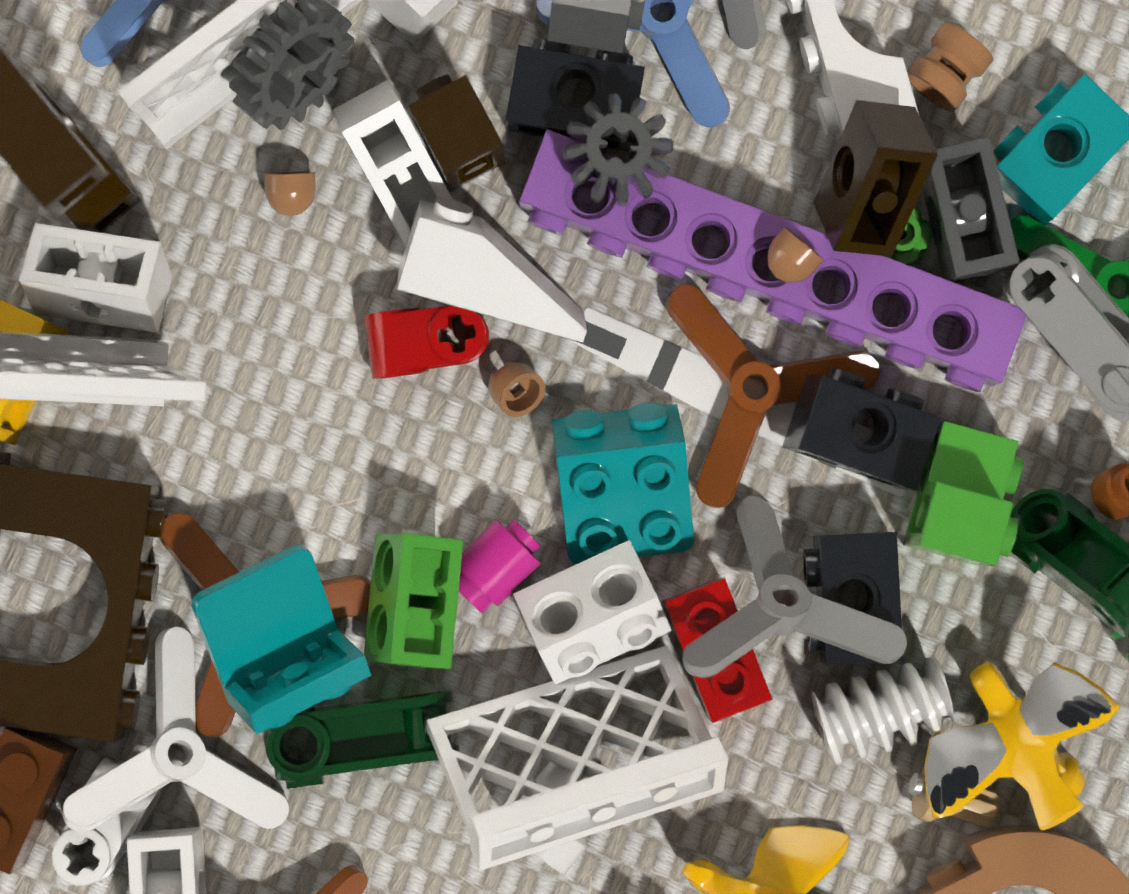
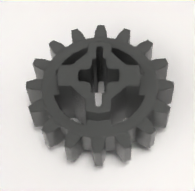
[229,0,355,130]

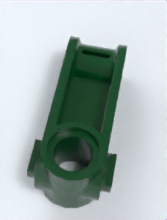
[1010,489,1129,636]
[266,691,460,789]

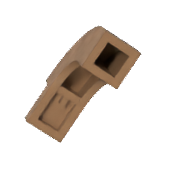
[916,825,1129,894]

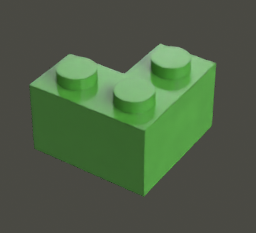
[902,421,1023,566]

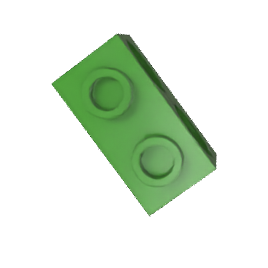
[364,533,463,669]

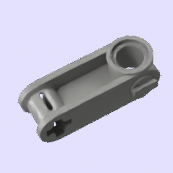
[1010,244,1129,422]

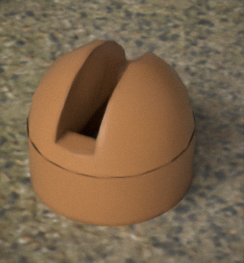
[264,172,316,216]
[767,227,824,283]
[488,361,545,417]

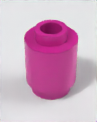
[459,519,541,614]

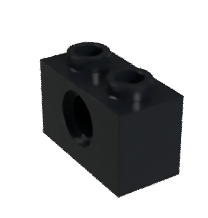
[505,39,645,152]
[782,367,941,491]
[803,532,904,665]

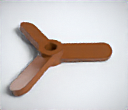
[666,284,880,508]
[160,513,371,737]

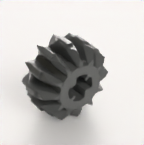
[563,93,674,206]

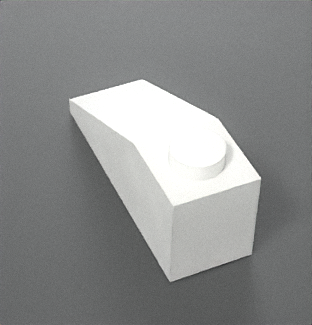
[332,80,453,247]
[397,198,587,343]

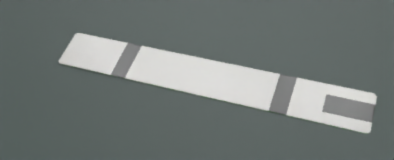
[571,308,905,496]

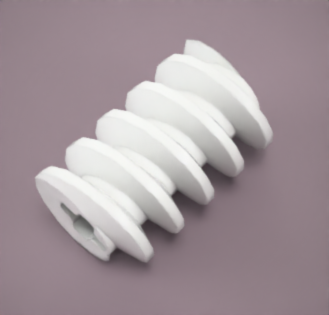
[811,657,954,766]

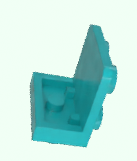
[552,402,694,564]
[192,545,371,734]

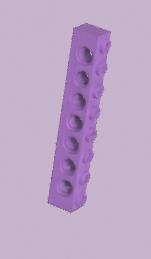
[519,129,1027,392]

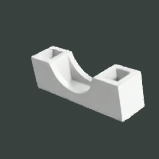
[786,0,919,143]

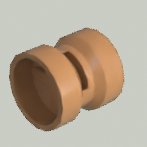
[907,22,994,112]

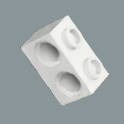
[513,540,672,685]

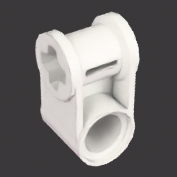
[52,757,162,886]

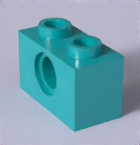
[993,74,1129,225]

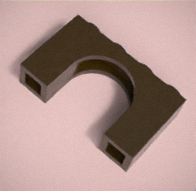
[0,46,141,233]
[0,464,168,742]

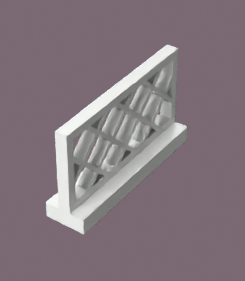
[118,0,362,149]
[0,331,206,407]
[427,645,729,871]

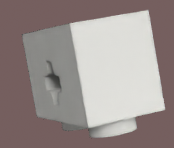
[19,223,173,333]

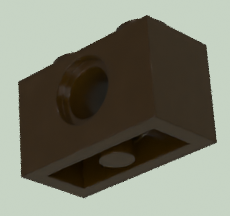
[408,74,506,192]
[813,100,938,257]

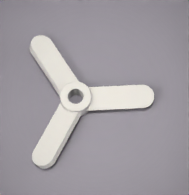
[63,627,289,832]

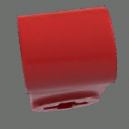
[364,305,490,379]

